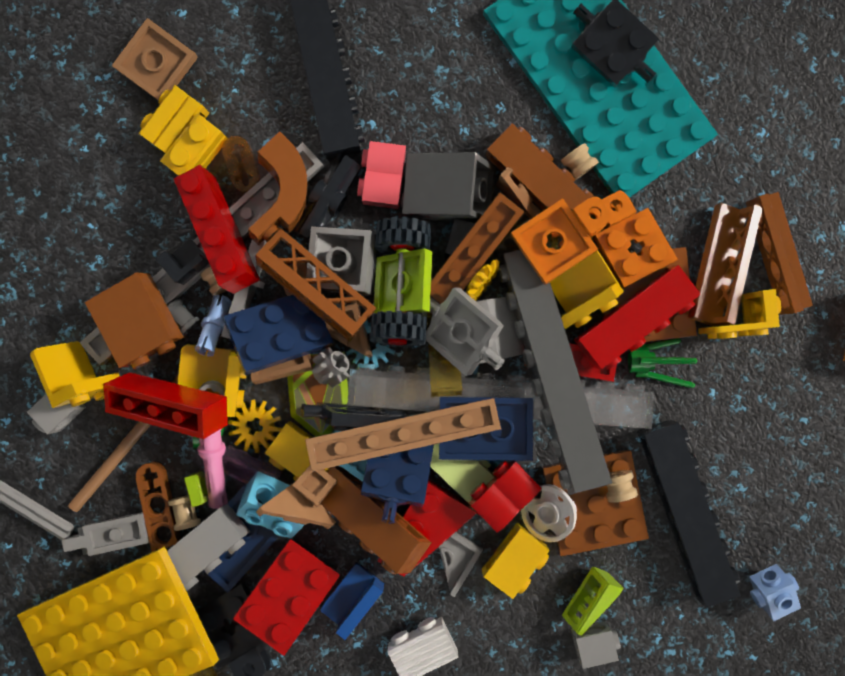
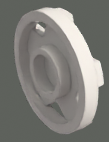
[521,484,577,542]

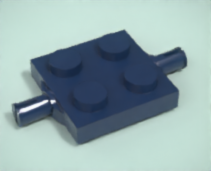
[360,444,434,524]

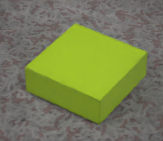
[185,471,208,507]

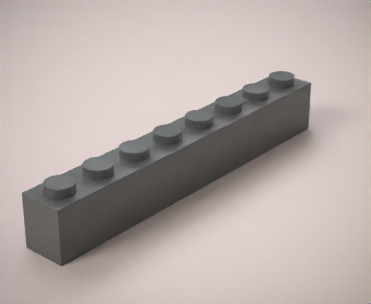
[498,250,612,495]

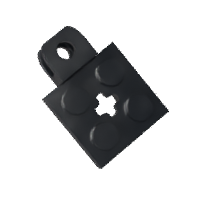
[196,583,272,676]

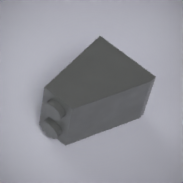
[401,152,496,224]

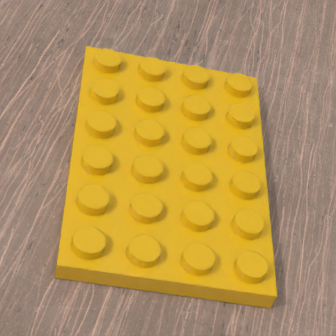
[17,547,219,676]

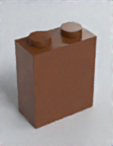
[85,272,184,369]

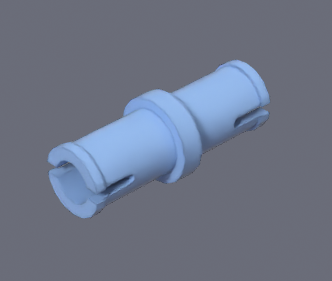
[195,295,232,356]

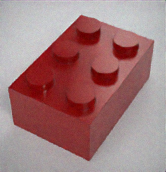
[233,539,340,656]

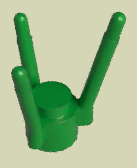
[628,338,698,388]

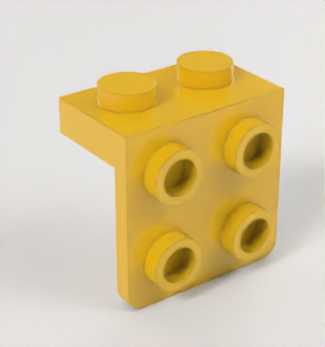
[550,250,624,329]
[698,289,781,339]
[30,341,120,408]
[177,344,246,417]

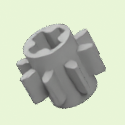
[312,347,350,388]

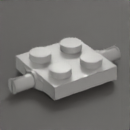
[426,288,505,376]

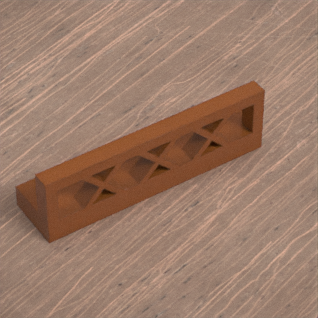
[746,192,813,315]
[430,193,524,304]
[688,203,762,327]
[255,228,376,342]

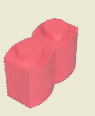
[357,141,406,209]

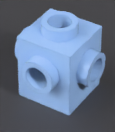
[749,564,801,621]

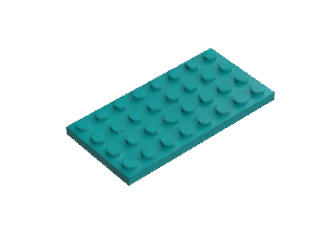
[483,0,718,198]

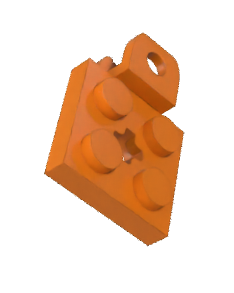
[593,190,678,289]
[511,197,612,285]

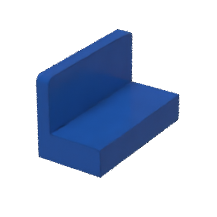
[320,563,384,640]

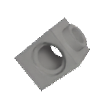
[27,394,86,434]
[571,621,621,669]

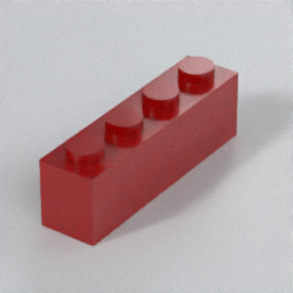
[174,165,260,294]
[574,265,701,370]
[103,372,228,439]

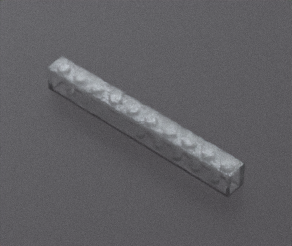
[347,363,654,429]

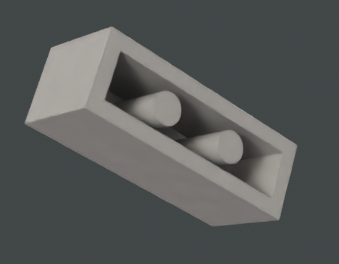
[167,503,250,591]

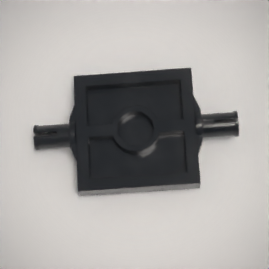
[571,0,659,88]
[301,402,405,431]

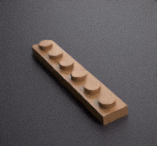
[305,398,501,471]

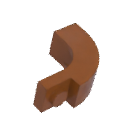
[248,131,307,245]

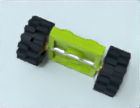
[370,217,432,347]

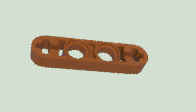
[136,462,181,552]

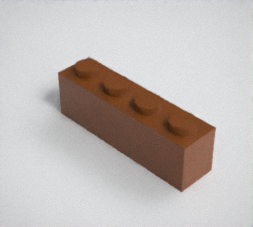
[485,123,595,217]
[321,466,432,574]

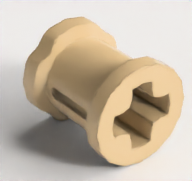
[168,495,201,531]

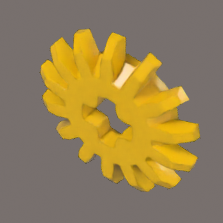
[466,259,499,301]
[228,399,282,453]

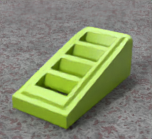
[562,566,624,636]

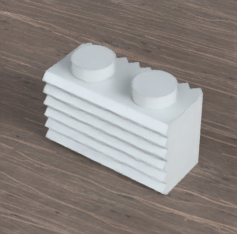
[388,617,459,676]

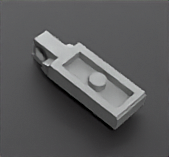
[62,512,149,556]

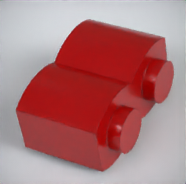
[469,460,542,533]

